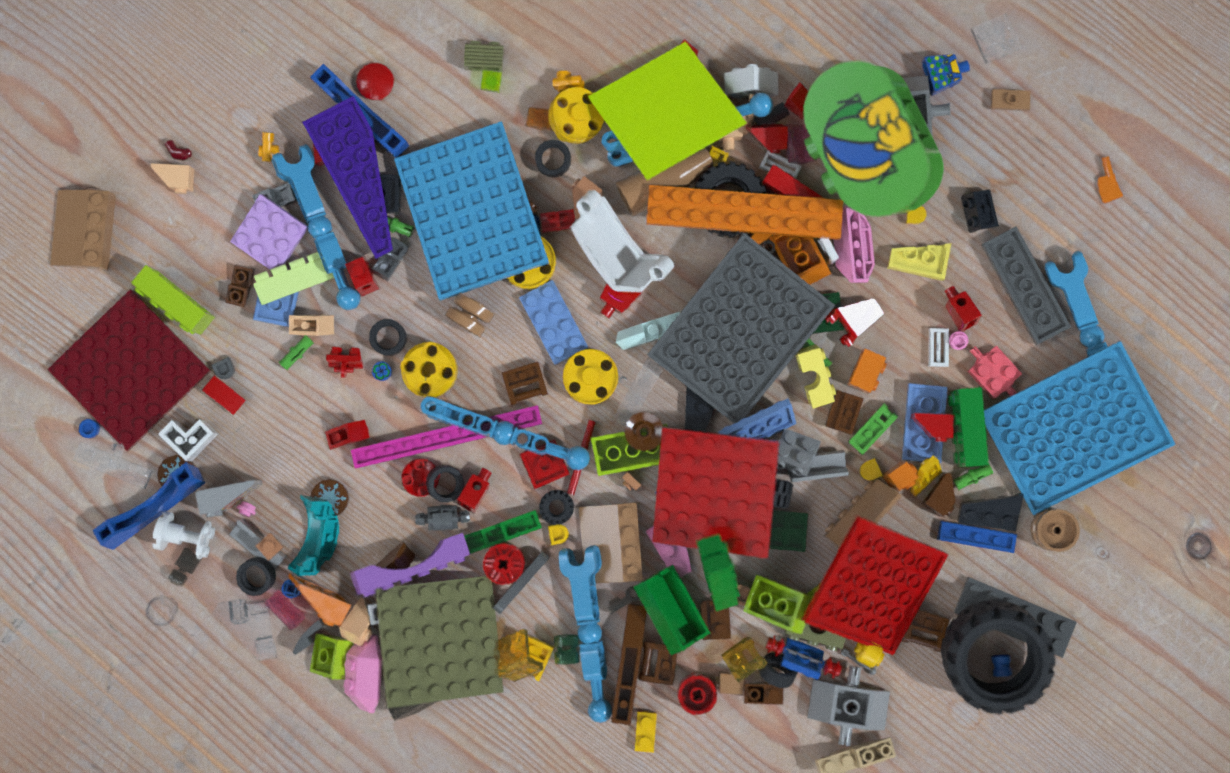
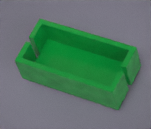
[948,387,989,467]
[696,534,740,612]
[633,565,710,655]

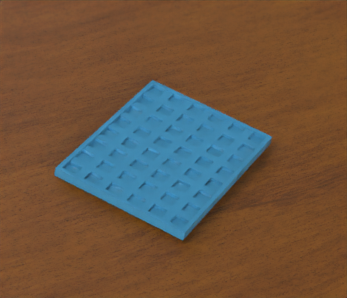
[394,121,549,301]

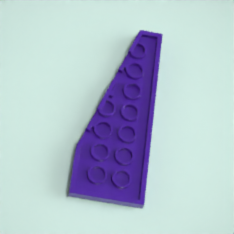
[302,96,393,259]

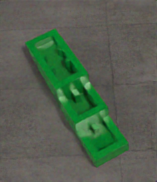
[464,510,542,554]

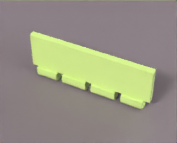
[253,252,334,305]

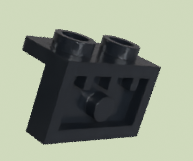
[961,190,999,233]

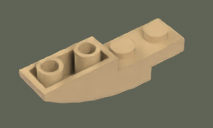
[815,737,896,773]

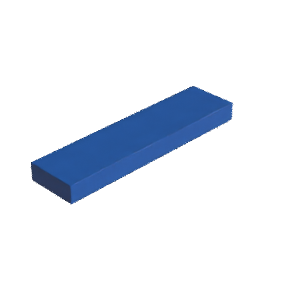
[937,521,1017,553]

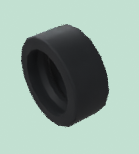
[535,139,571,178]
[369,319,407,356]
[426,465,464,503]
[236,557,276,596]
[759,652,798,688]

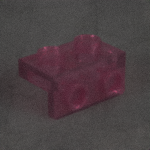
[786,124,817,164]
[265,590,306,630]

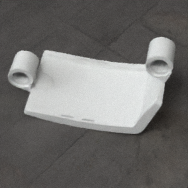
[571,190,674,292]

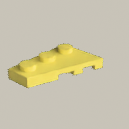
[887,243,951,281]

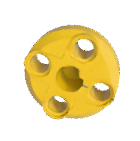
[548,87,604,144]
[506,237,556,289]
[400,342,458,398]
[563,349,618,405]

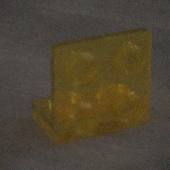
[497,629,543,682]

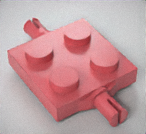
[967,345,1022,400]

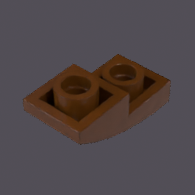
[225,264,255,307]

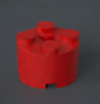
[677,673,717,715]

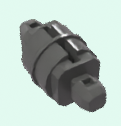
[415,504,470,531]

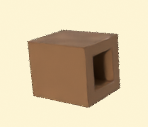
[715,671,744,695]

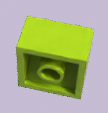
[309,633,354,680]

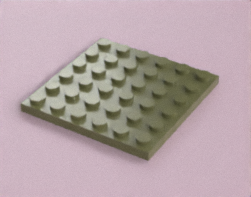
[375,576,504,708]

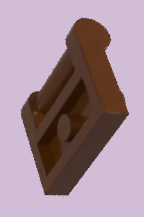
[501,362,548,406]
[902,610,950,652]
[638,641,677,685]

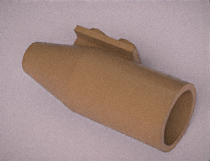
[616,148,713,217]

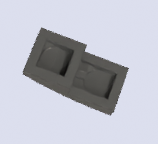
[252,183,297,207]
[372,237,409,281]
[293,619,326,655]

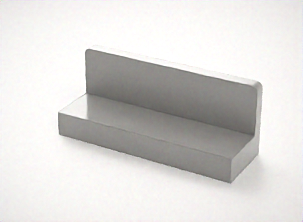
[788,450,849,482]
[229,519,287,570]

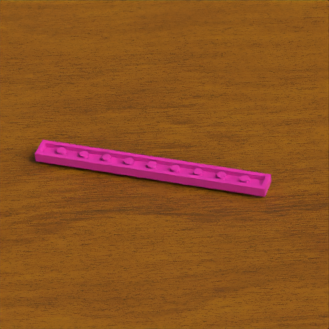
[351,405,542,469]

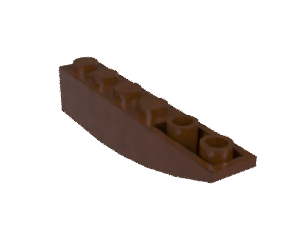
[611,604,647,726]

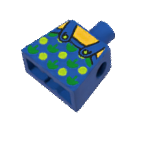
[921,54,970,96]

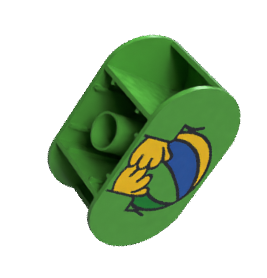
[804,61,944,216]

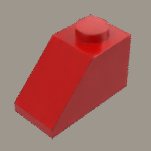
[784,82,809,119]
[745,123,788,153]
[911,413,954,442]
[325,419,370,450]

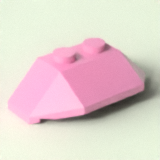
[833,206,875,283]
[344,634,382,713]

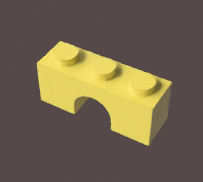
[795,344,836,409]

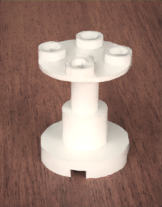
[152,511,215,559]

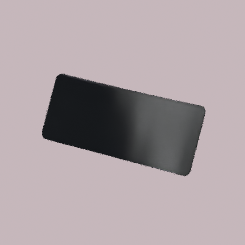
[754,102,790,125]

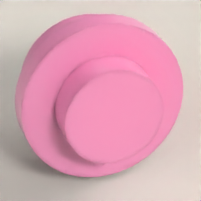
[949,331,968,350]
[237,501,256,517]

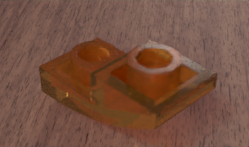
[526,107,566,132]

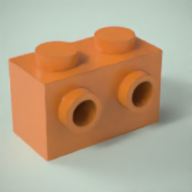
[847,348,887,394]
[882,462,919,491]

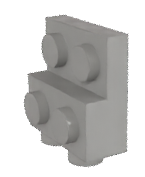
[777,428,821,477]

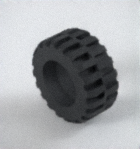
[695,161,766,238]

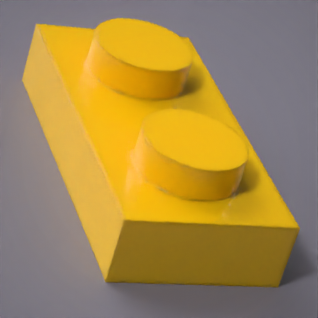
[634,711,657,753]

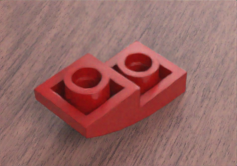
[202,376,246,415]

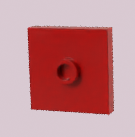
[520,439,570,489]

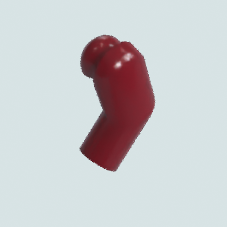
[164,140,192,161]

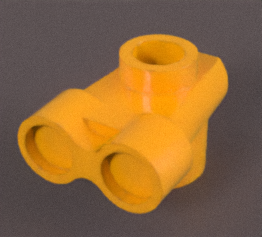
[553,70,585,93]
[258,132,279,162]

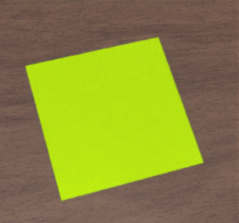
[588,42,747,180]

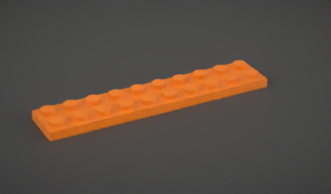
[646,185,843,240]

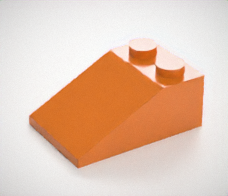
[770,235,831,285]
[288,573,351,626]

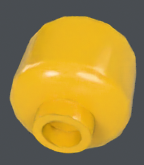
[854,642,885,668]

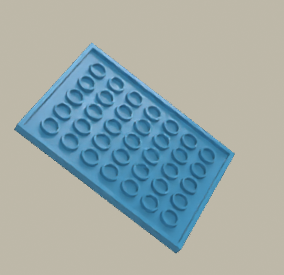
[984,341,1176,515]

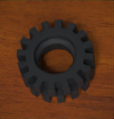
[539,490,574,525]

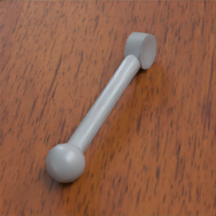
[841,649,876,675]

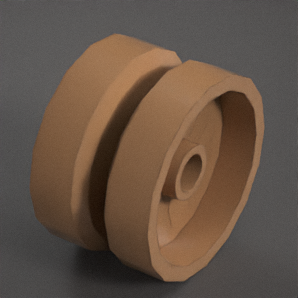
[445,293,494,338]
[1030,509,1080,552]

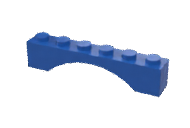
[310,64,409,158]
[93,463,206,550]

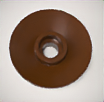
[625,412,663,451]

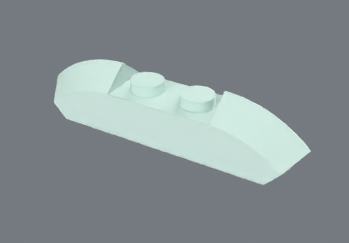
[616,311,681,350]

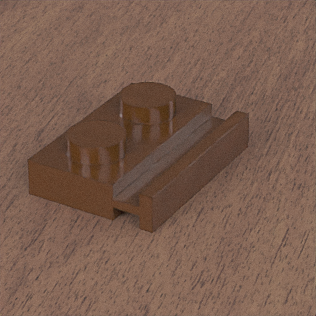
[825,390,864,435]
[700,600,731,640]

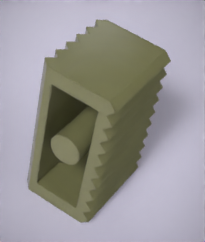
[464,41,504,72]

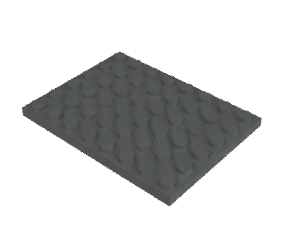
[647,233,835,424]

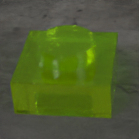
[480,70,502,93]

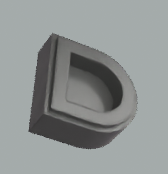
[211,357,235,379]

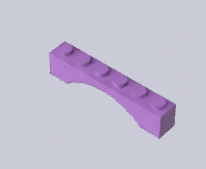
[350,533,470,597]

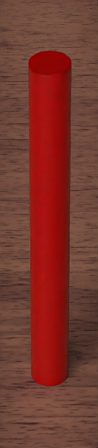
[567,420,596,495]

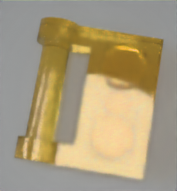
[721,636,767,683]

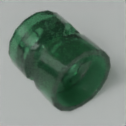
[554,634,580,665]

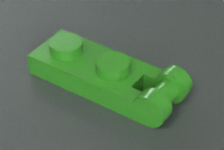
[848,403,898,455]

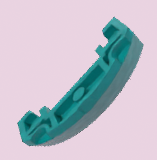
[288,495,339,576]

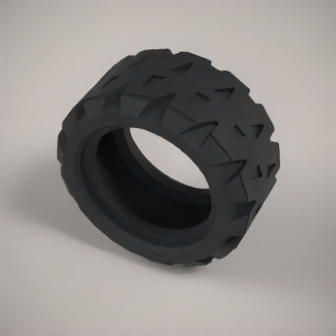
[941,600,1056,715]

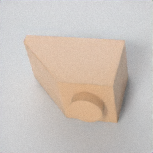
[151,163,194,194]
[289,315,334,336]
[339,597,372,647]

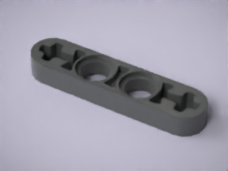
[493,551,550,614]

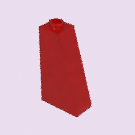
[763,164,825,199]

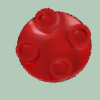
[356,63,394,101]
[401,458,440,497]

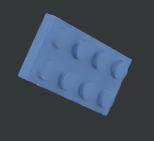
[519,280,588,365]
[902,383,947,463]
[718,398,796,439]

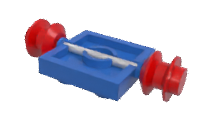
[765,635,842,680]

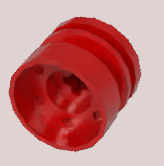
[483,543,526,585]

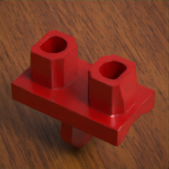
[540,209,575,233]
[326,347,364,378]

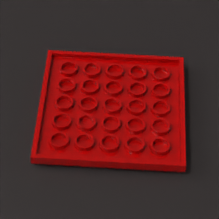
[652,427,780,559]
[801,515,949,655]

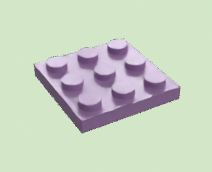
[230,194,308,270]

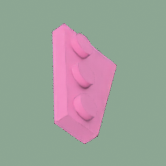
[646,526,692,578]

